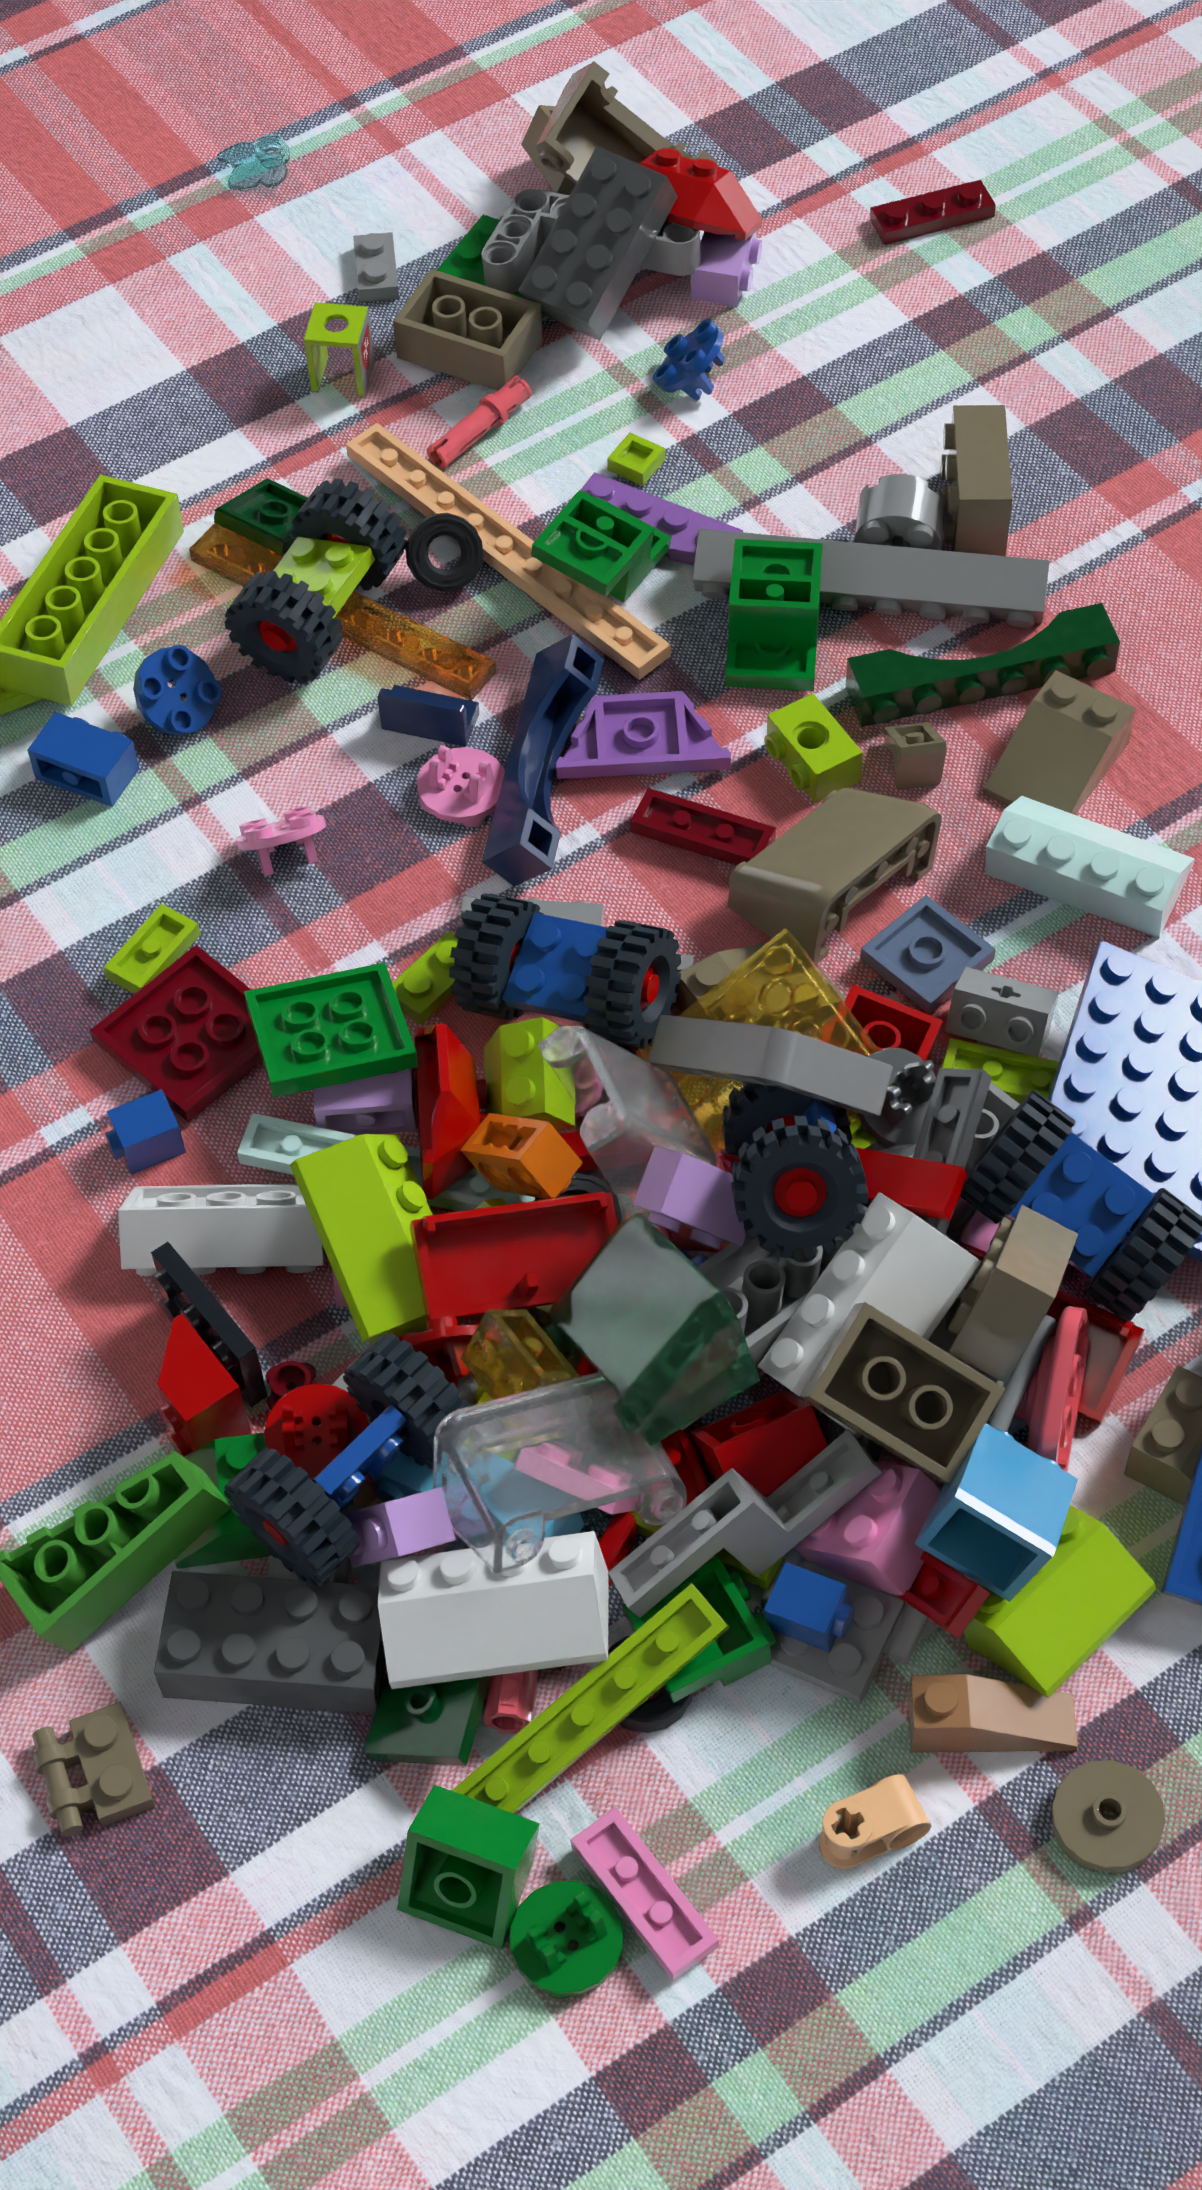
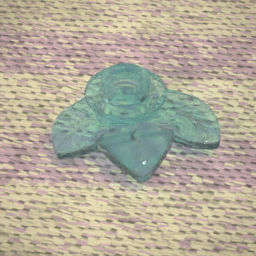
[217,134,290,191]

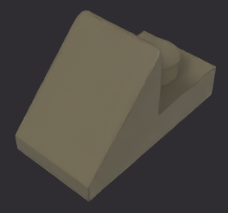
[884,722,947,790]

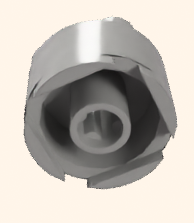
[854,474,946,550]

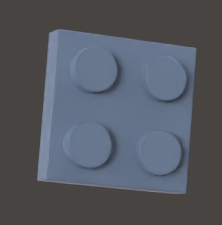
[860,895,996,1014]

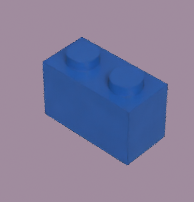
[27,712,140,807]

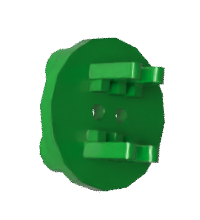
[510,1881,623,1999]

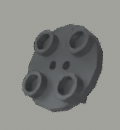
[856,1048,936,1149]

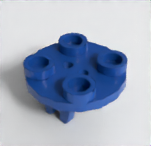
[652,319,725,401]
[133,644,222,736]

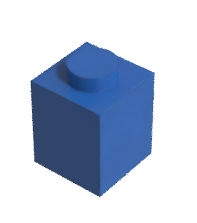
[104,1089,186,1174]
[763,1562,855,1653]

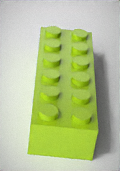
[0,475,184,706]

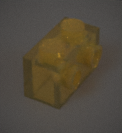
[460,1310,581,1428]

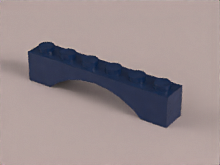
[481,634,604,886]

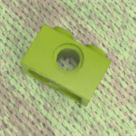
[764,693,863,804]

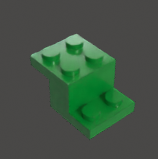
[531,490,672,603]
[725,539,823,691]

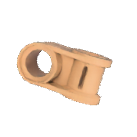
[819,1774,932,1870]

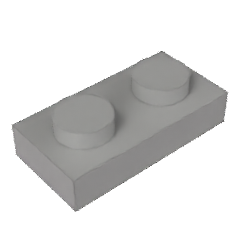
[353,232,399,302]

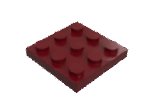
[90,944,262,1122]

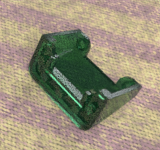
[543,1212,760,1446]

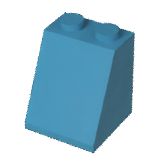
[914,1423,1078,1602]

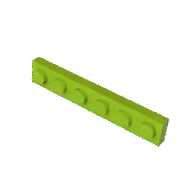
[451,1583,730,1814]

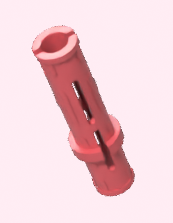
[426,375,532,469]

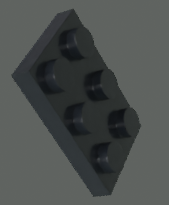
[151,1241,268,1407]

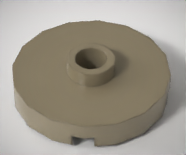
[1051,1760,1165,1874]

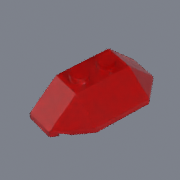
[638,148,763,241]
[414,1024,489,1200]

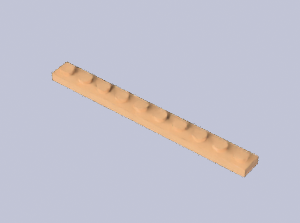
[346,423,671,680]

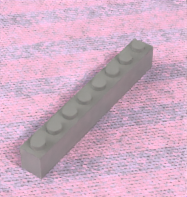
[693,528,1050,628]

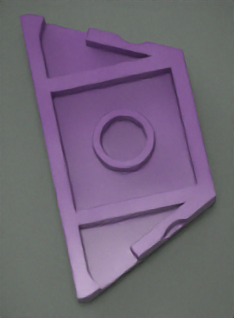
[556,691,731,779]

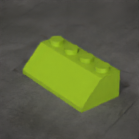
[290,1134,461,1342]

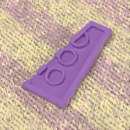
[581,472,743,565]

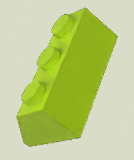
[964,1505,1157,1698]

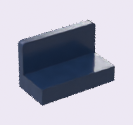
[377,685,480,747]

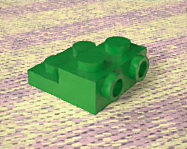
[621,1556,776,1703]

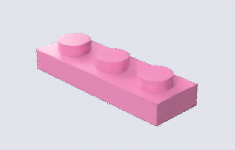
[570,1807,719,1981]

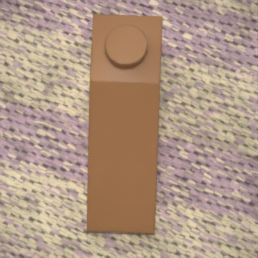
[907,1674,1078,1753]

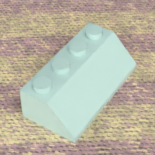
[985,796,1195,938]

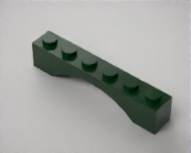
[845,603,1120,727]

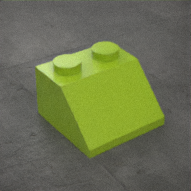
[484,1017,575,1130]

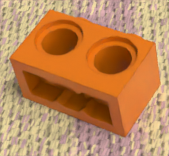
[460,1113,583,1199]

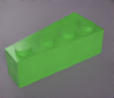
[0,1451,231,1653]

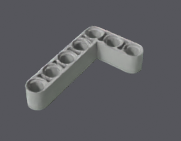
[481,189,701,294]
[648,1015,893,1117]

